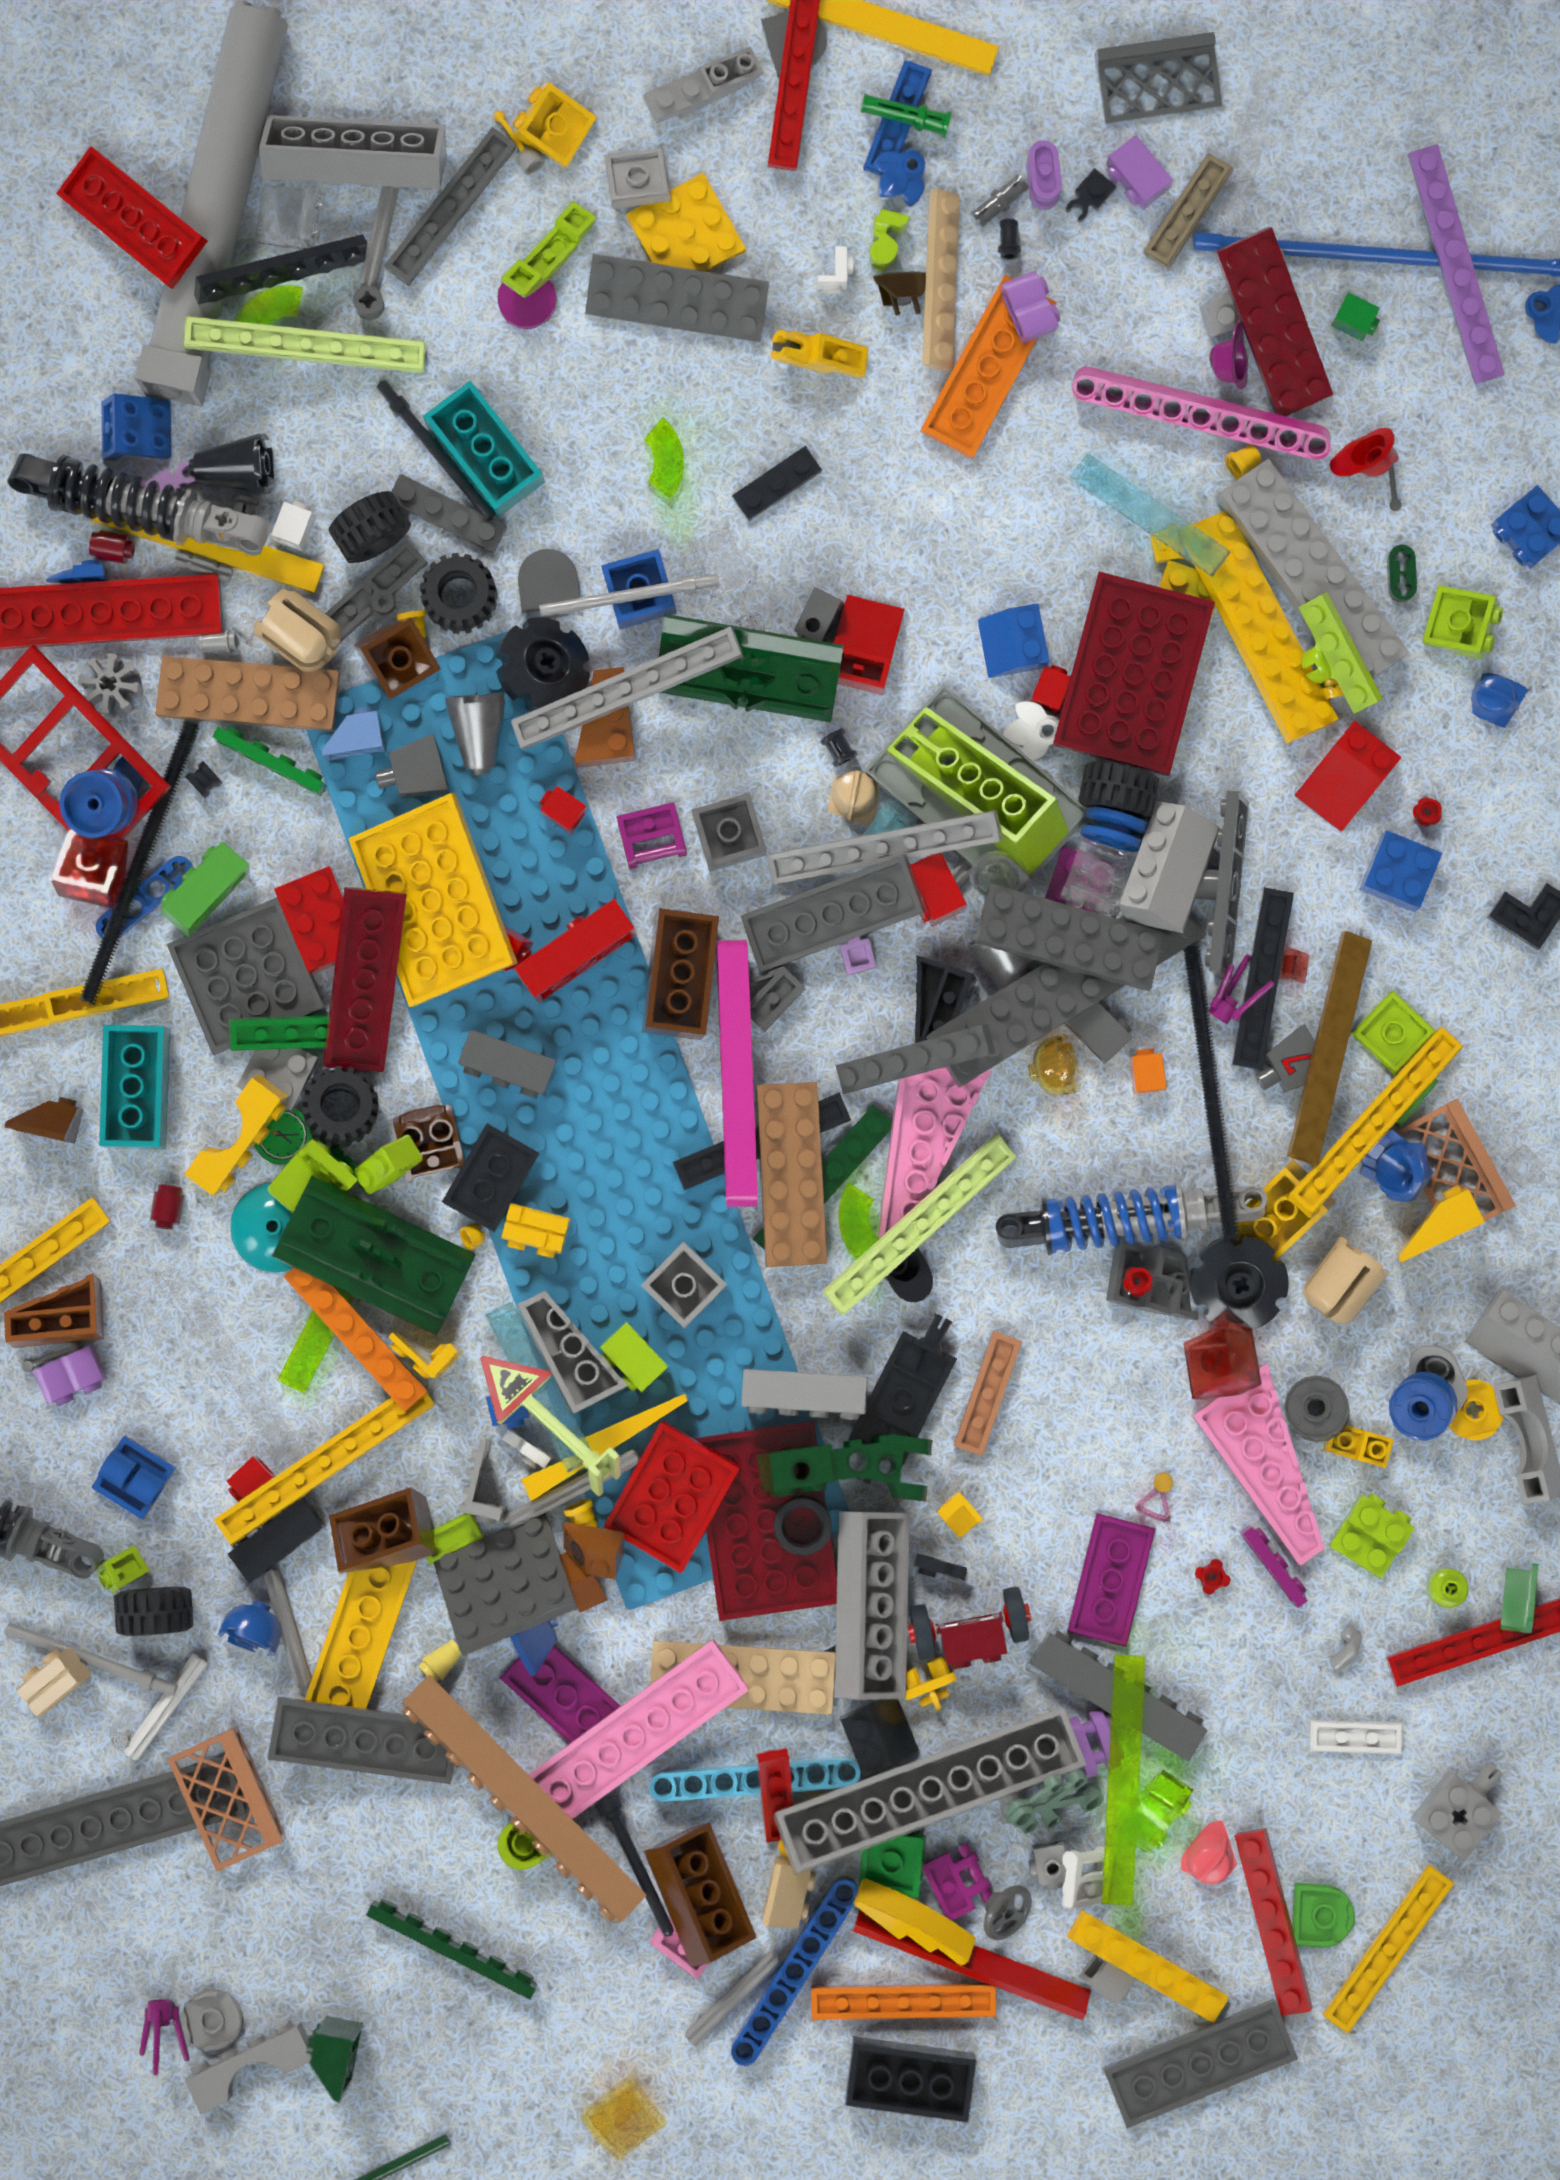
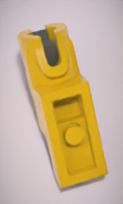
[770,330,868,378]

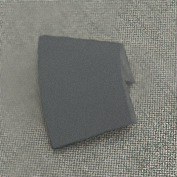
[1106,1241,1199,1320]

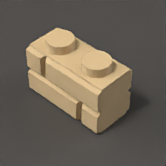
[16,1647,91,1717]

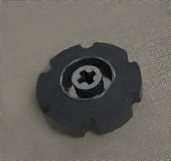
[495,617,590,711]
[1190,1234,1289,1332]

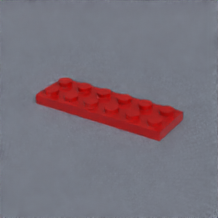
[56,145,208,289]

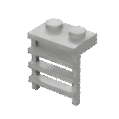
[458,1439,507,1525]

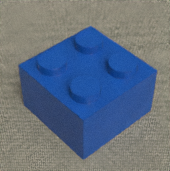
[601,549,677,630]
[1359,830,1443,912]

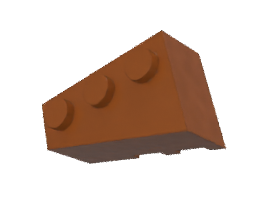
[574,667,635,768]
[4,1273,104,1348]

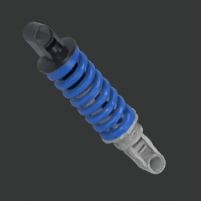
[996,1183,1267,1256]

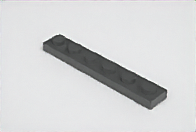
[384,127,517,286]
[835,1023,996,1094]

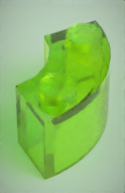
[233,284,303,325]
[643,417,685,508]
[838,1182,879,1260]
[1116,1769,1194,1853]

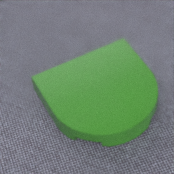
[1292,1882,1355,1947]

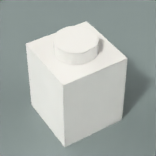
[271,501,315,551]

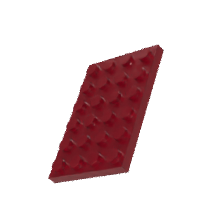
[1052,571,1215,776]
[694,1421,837,1621]

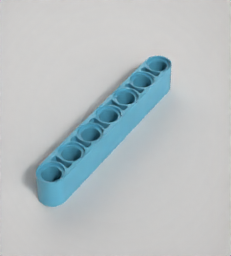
[649,1757,861,1802]

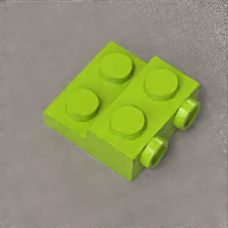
[1422,585,1503,660]
[1328,1493,1415,1579]

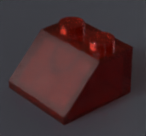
[50,829,129,909]
[1183,1321,1262,1400]

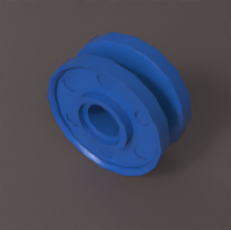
[1080,807,1148,852]
[1389,1372,1458,1441]

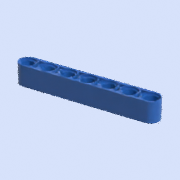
[731,1876,858,2066]

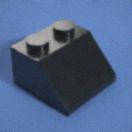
[840,1699,919,1777]

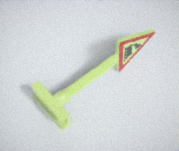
[480,1356,621,1497]

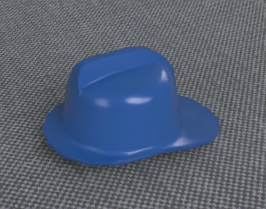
[1471,673,1529,728]

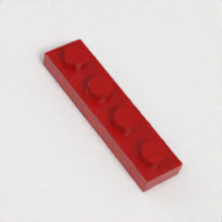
[756,1748,794,1843]

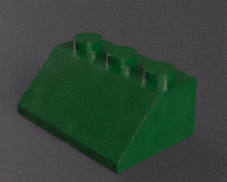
[306,2016,363,2103]

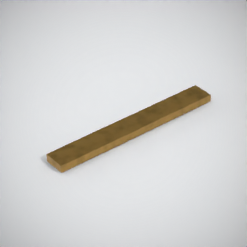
[1287,931,1373,1166]

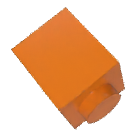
[1129,1048,1166,1094]

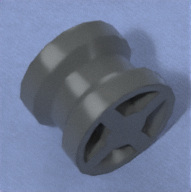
[353,285,385,320]

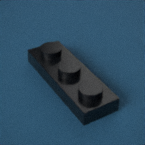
[732,446,822,521]

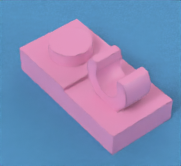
[649,1918,708,1980]

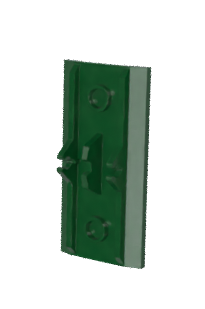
[659,614,844,723]
[271,1175,476,1336]

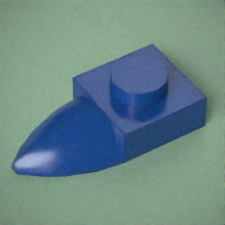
[46,560,108,584]

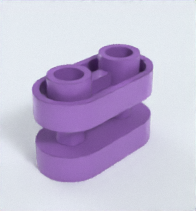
[1026,140,1062,210]
[1069,1708,1124,1778]

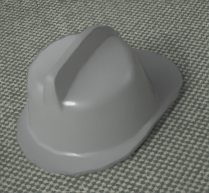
[1409,1345,1468,1410]

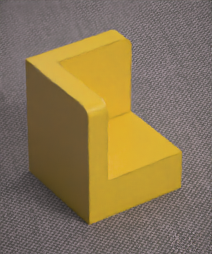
[936,1491,984,1538]

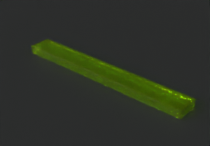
[1101,1654,1146,1906]

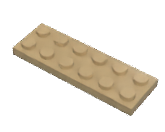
[650,1640,836,1715]

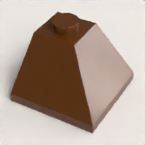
[354,617,441,700]
[4,1097,84,1144]

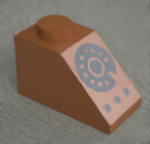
[563,1522,624,1580]

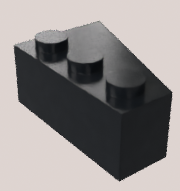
[915,955,977,1043]

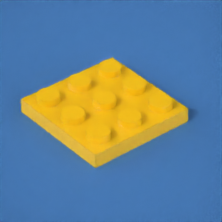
[626,172,746,272]

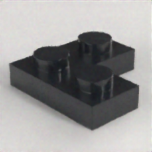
[1487,883,1560,951]

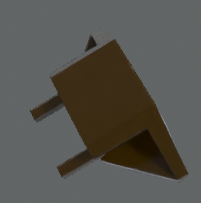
[873,271,926,316]

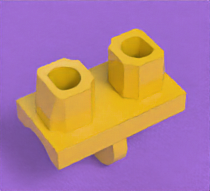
[905,1656,957,1711]

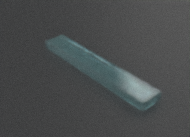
[1070,453,1230,577]
[485,1301,592,1472]

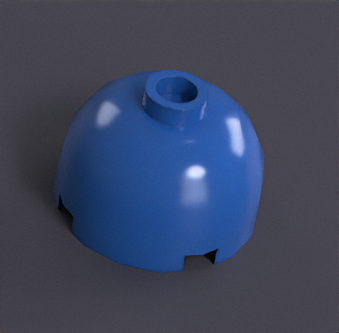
[218,1601,281,1656]

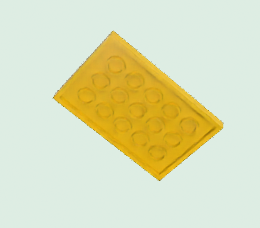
[348,793,518,1007]

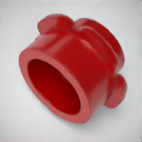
[1412,797,1442,827]
[1123,1267,1152,1297]

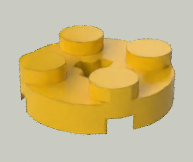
[1448,1379,1504,1440]

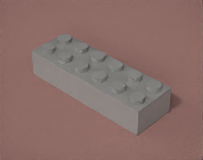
[259,115,447,190]
[835,1511,909,1700]

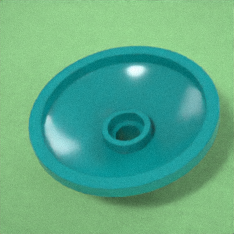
[230,1182,293,1272]

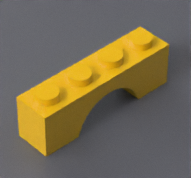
[184,1075,289,1196]

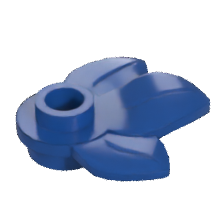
[873,149,925,207]
[1525,285,1560,344]

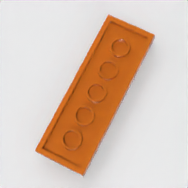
[920,275,1057,460]

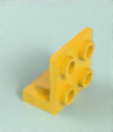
[388,1332,463,1379]

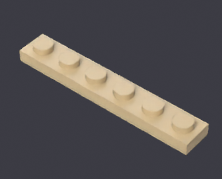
[922,188,960,371]

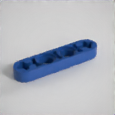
[95,856,194,939]

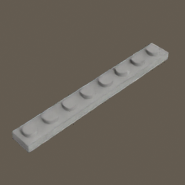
[511,627,744,750]
[766,810,1003,885]

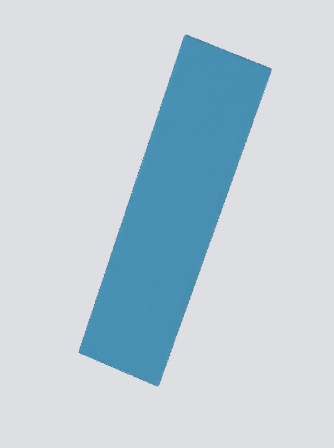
[306,628,849,1610]

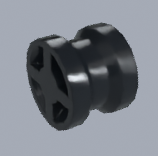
[185,761,223,799]

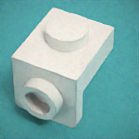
[817,246,853,294]

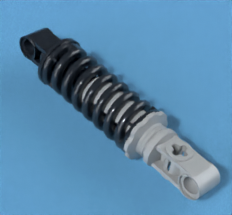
[7,453,271,556]

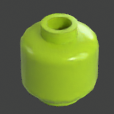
[1426,1567,1469,1608]

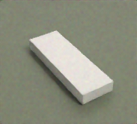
[1309,1720,1403,1754]

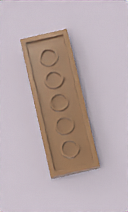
[155,656,341,732]
[756,1082,827,1267]

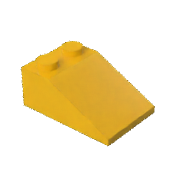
[1236,1159,1336,1261]
[1397,1185,1485,1262]

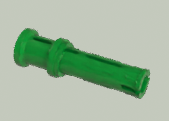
[860,93,952,138]

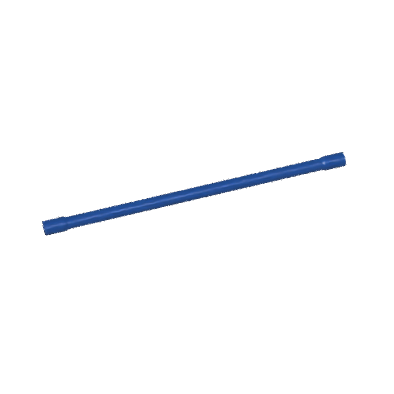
[1193,232,1560,277]

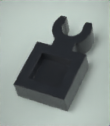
[1065,168,1117,223]
[913,1553,967,1580]

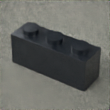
[227,1497,326,1583]

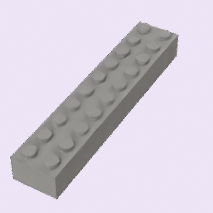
[773,1707,1086,1875]

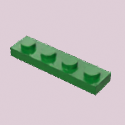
[212,726,327,797]
[229,1015,329,1051]

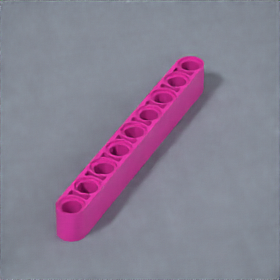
[1072,366,1331,460]
[716,940,758,1208]

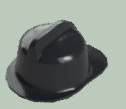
[884,1247,933,1303]

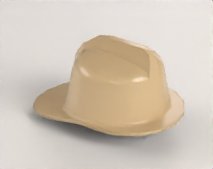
[828,770,879,827]

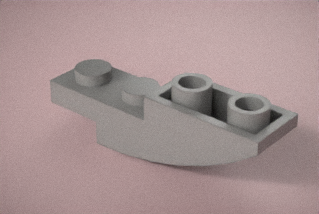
[643,46,764,124]

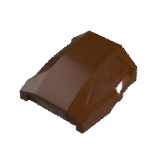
[393,1104,465,1182]

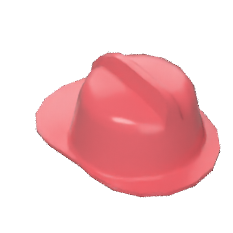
[1181,1820,1237,1885]

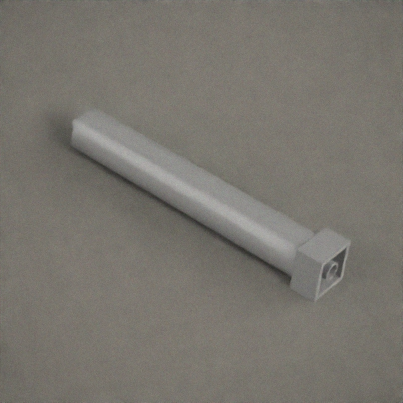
[135,0,288,407]

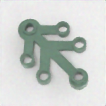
[1005,1769,1104,1834]

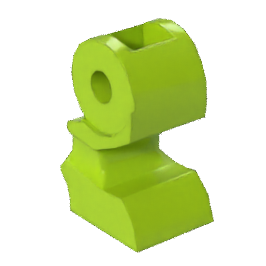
[869,208,910,271]

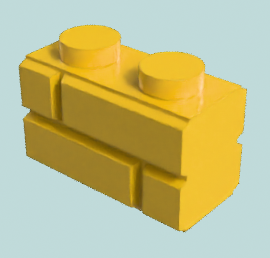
[501,1203,571,1258]

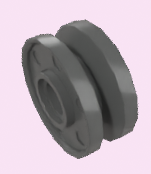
[1284,1375,1350,1443]

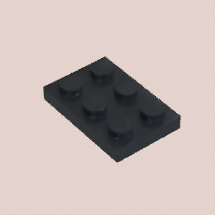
[442,1123,540,1232]

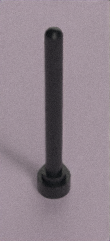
[596,1795,674,1937]

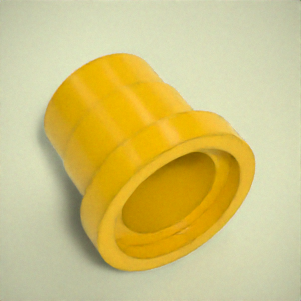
[1224,444,1262,480]
[396,610,427,638]
[563,1498,598,1527]

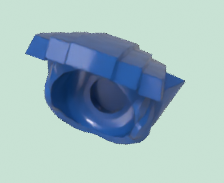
[1360,1128,1433,1202]

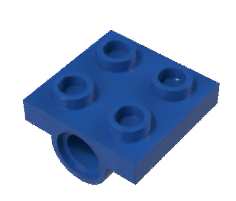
[91,1435,177,1520]

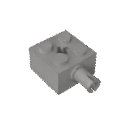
[1411,1761,1503,1861]

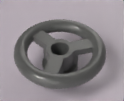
[984,1885,1032,1940]

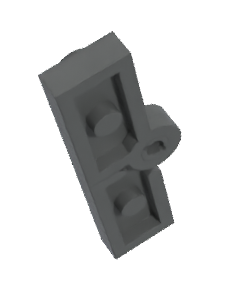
[325,540,428,643]

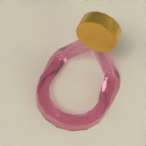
[1134,1472,1173,1523]

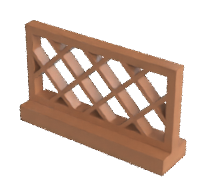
[1396,1098,1516,1239]
[167,1726,287,1872]

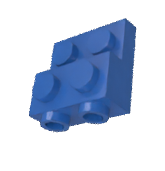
[1491,485,1560,569]

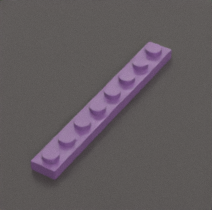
[1408,144,1505,384]

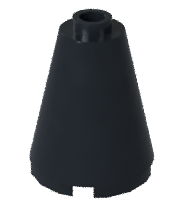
[189,433,274,494]

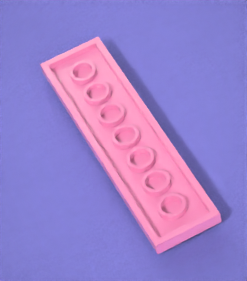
[528,1638,750,1819]

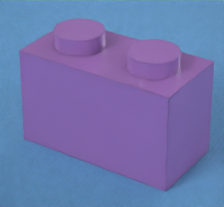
[1106,135,1173,210]

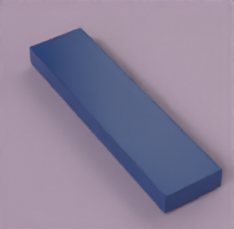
[863,60,932,177]

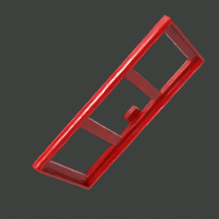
[0,645,171,863]

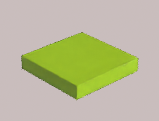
[1350,990,1436,1075]

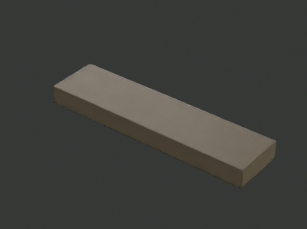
[1143,153,1234,270]

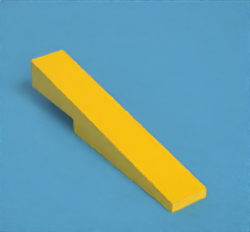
[0,968,169,1037]
[521,1393,688,1501]

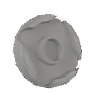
[181,1989,243,2052]

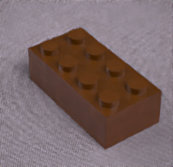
[641,908,719,1040]
[644,1822,757,1967]

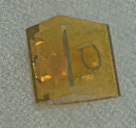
[580,2073,668,2161]

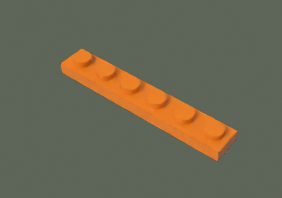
[283,1267,429,1412]
[811,1983,996,2020]

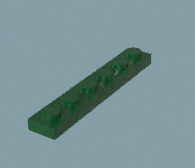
[752,1105,892,1249]
[366,1899,538,2000]

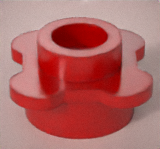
[1195,1559,1231,1595]

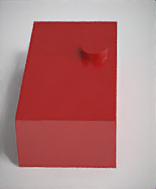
[514,899,637,1004]

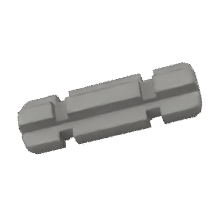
[175,550,234,583]

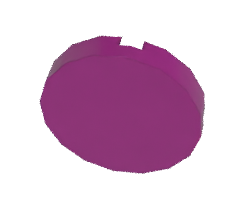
[497,280,557,330]

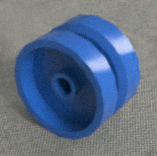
[59,768,138,838]

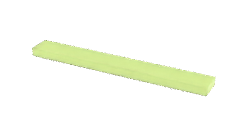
[183,316,425,373]
[822,1134,1017,1316]

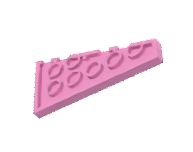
[877,1067,991,1238]
[1192,1363,1325,1566]

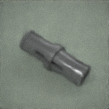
[972,174,1029,227]

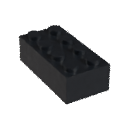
[845,2036,977,2123]

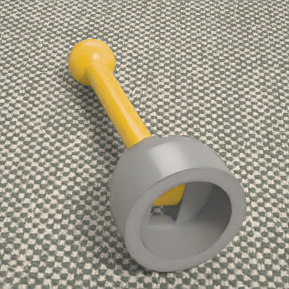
[494,111,545,175]

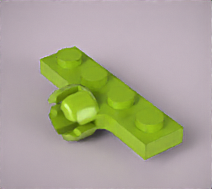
[1298,592,1383,714]

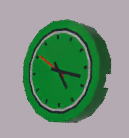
[254,1108,313,1165]

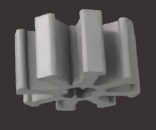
[78,653,143,718]

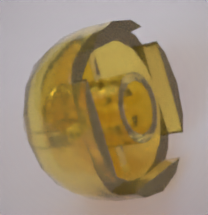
[1028,1034,1081,1096]

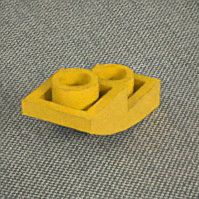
[1323,1425,1394,1468]

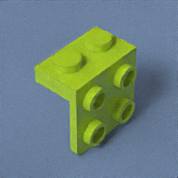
[268,1139,358,1214]

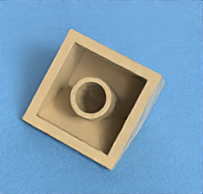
[762,1855,816,1928]

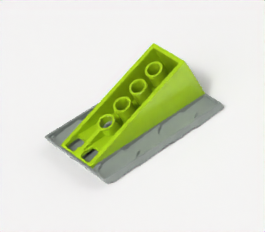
[865,684,1088,892]

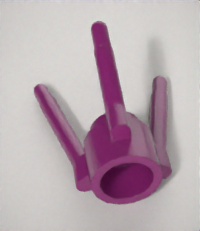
[1208,954,1274,1024]
[139,1999,189,2076]

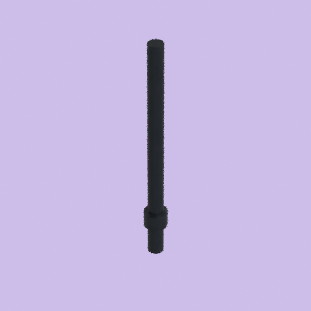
[377,380,496,522]

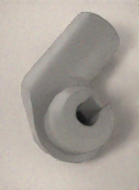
[1329,1625,1362,1672]

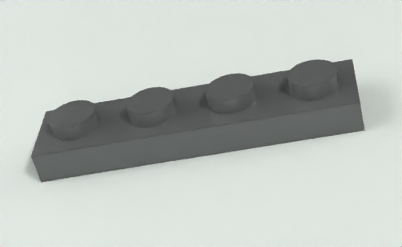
[391,474,507,554]

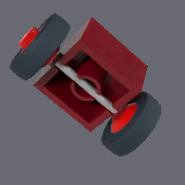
[907,1587,1031,1669]

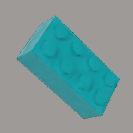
[423,380,545,518]
[99,1025,170,1149]

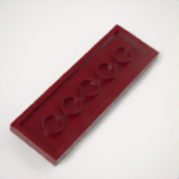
[1214,226,1334,416]
[323,887,407,1072]

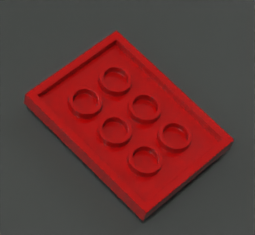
[603,1421,742,1574]

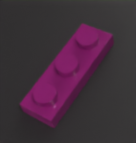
[1239,1525,1308,1608]

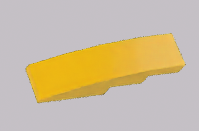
[853,1878,976,1966]

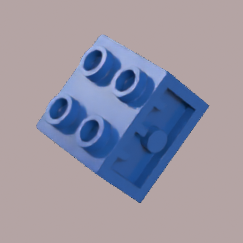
[101,393,171,461]

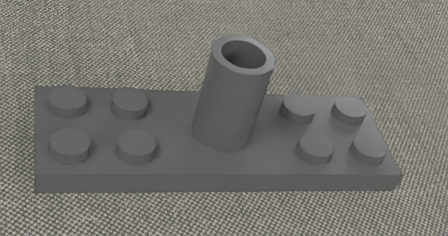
[1195,791,1249,980]

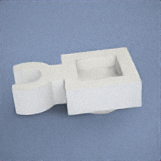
[502,1429,553,1470]

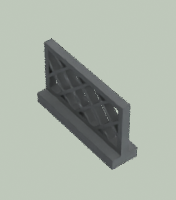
[1094,32,1223,124]

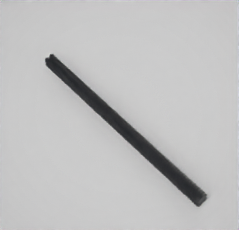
[79,722,200,1005]
[1183,946,1240,1239]

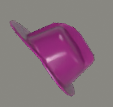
[1209,322,1248,389]

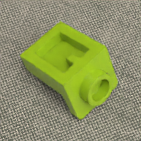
[97,1545,150,1594]

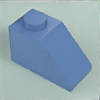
[322,708,386,761]

